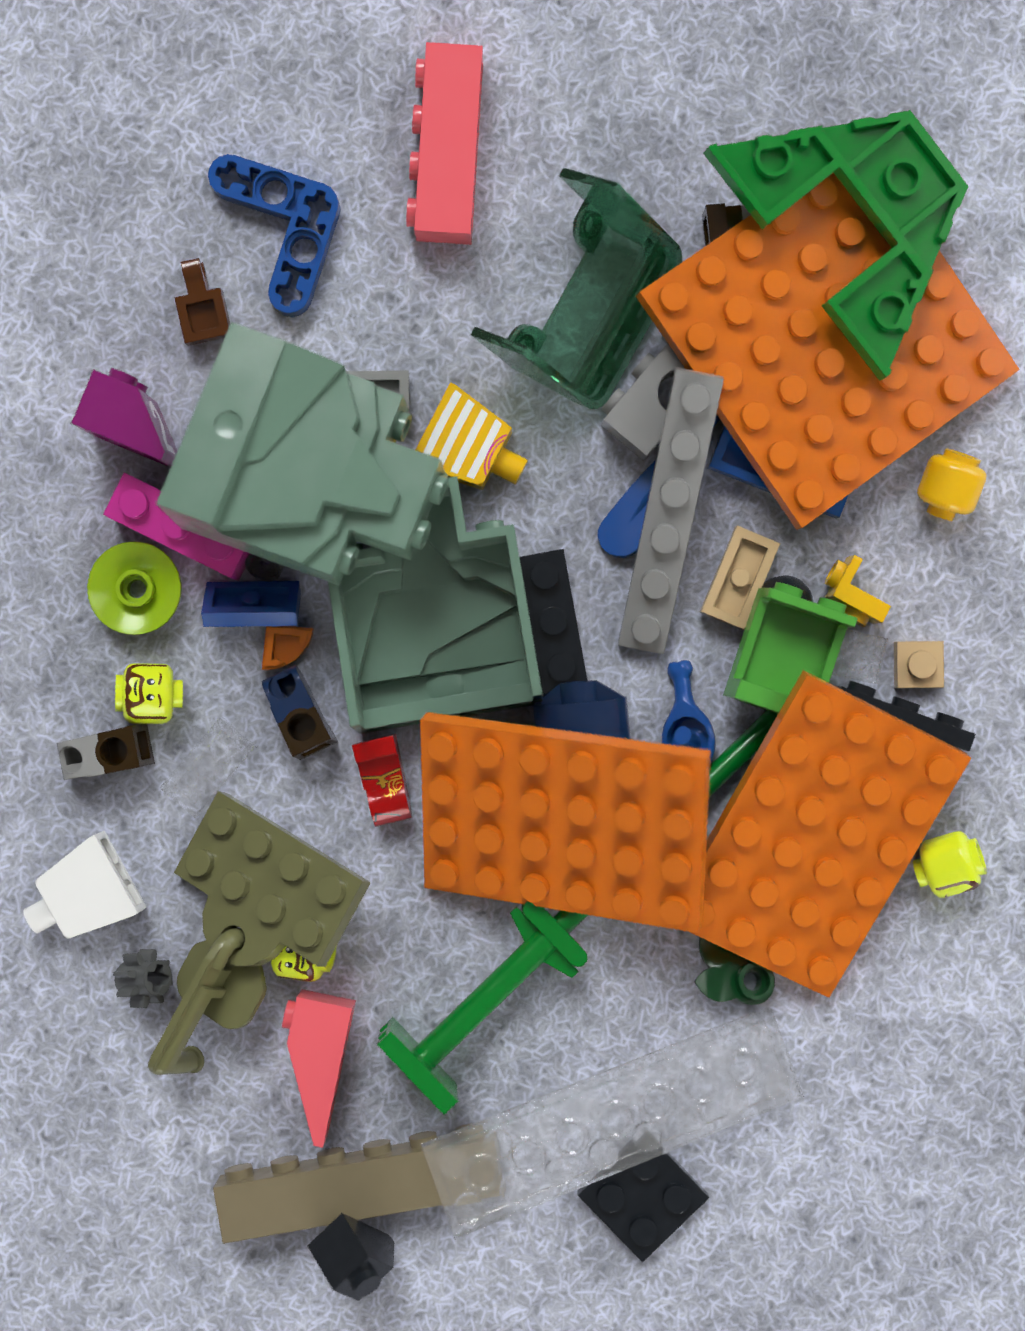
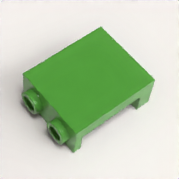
[723,582,858,714]

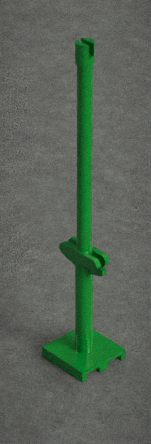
[377,710,778,1115]

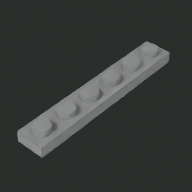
[618,367,724,654]

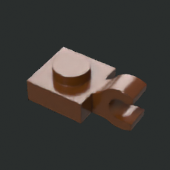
[174,258,230,346]

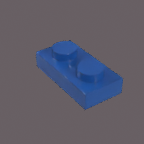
[201,581,301,627]

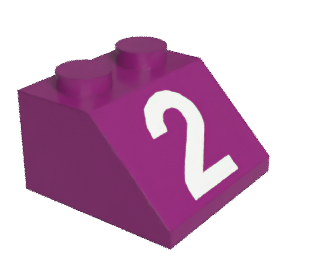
[71,368,178,468]

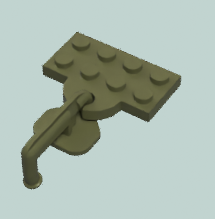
[148,791,371,1075]

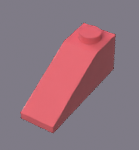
[282,989,356,1148]

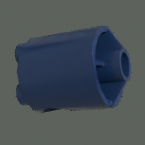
[533,680,631,739]

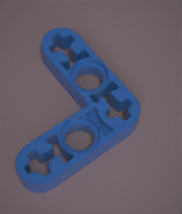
[208,154,340,317]

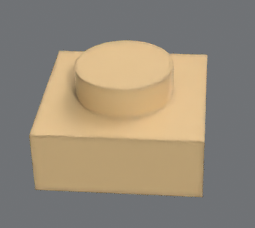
[894,641,944,688]

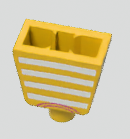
[415,382,528,490]

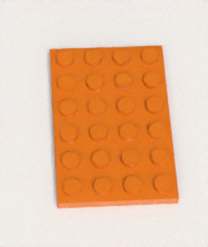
[690,670,971,998]
[420,712,711,933]

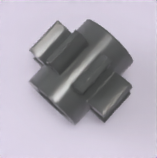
[113,949,173,1008]

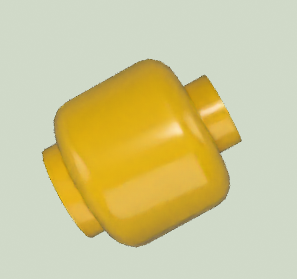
[917,448,987,521]

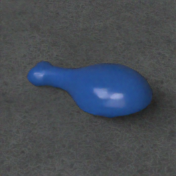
[662,660,716,764]

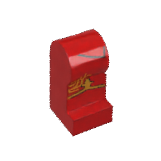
[352,734,412,827]

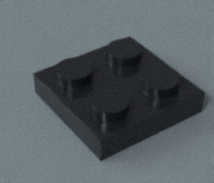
[577,1127,709,1263]

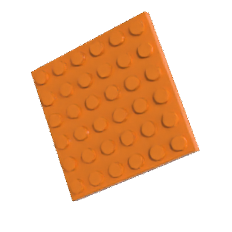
[636,173,1020,530]

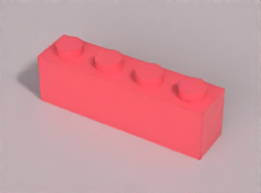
[406,42,483,245]

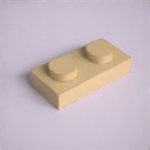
[699,525,780,630]

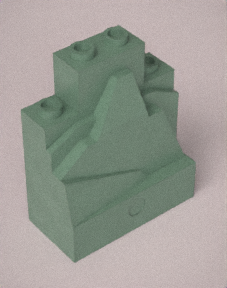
[156,322,449,586]
[328,473,542,734]

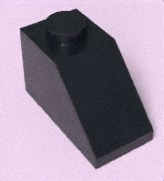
[307,1213,395,1301]

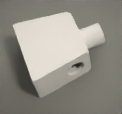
[23,831,147,939]

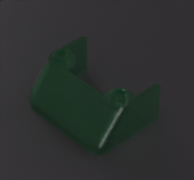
[470,168,682,409]

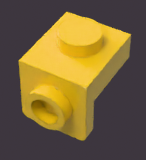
[824,555,891,627]

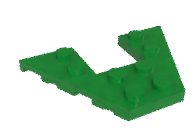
[703,110,968,381]

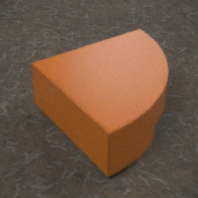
[262,626,314,670]

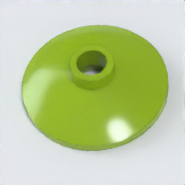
[87,541,182,635]

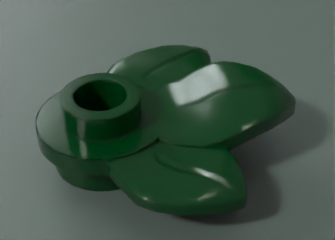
[694,937,775,1005]

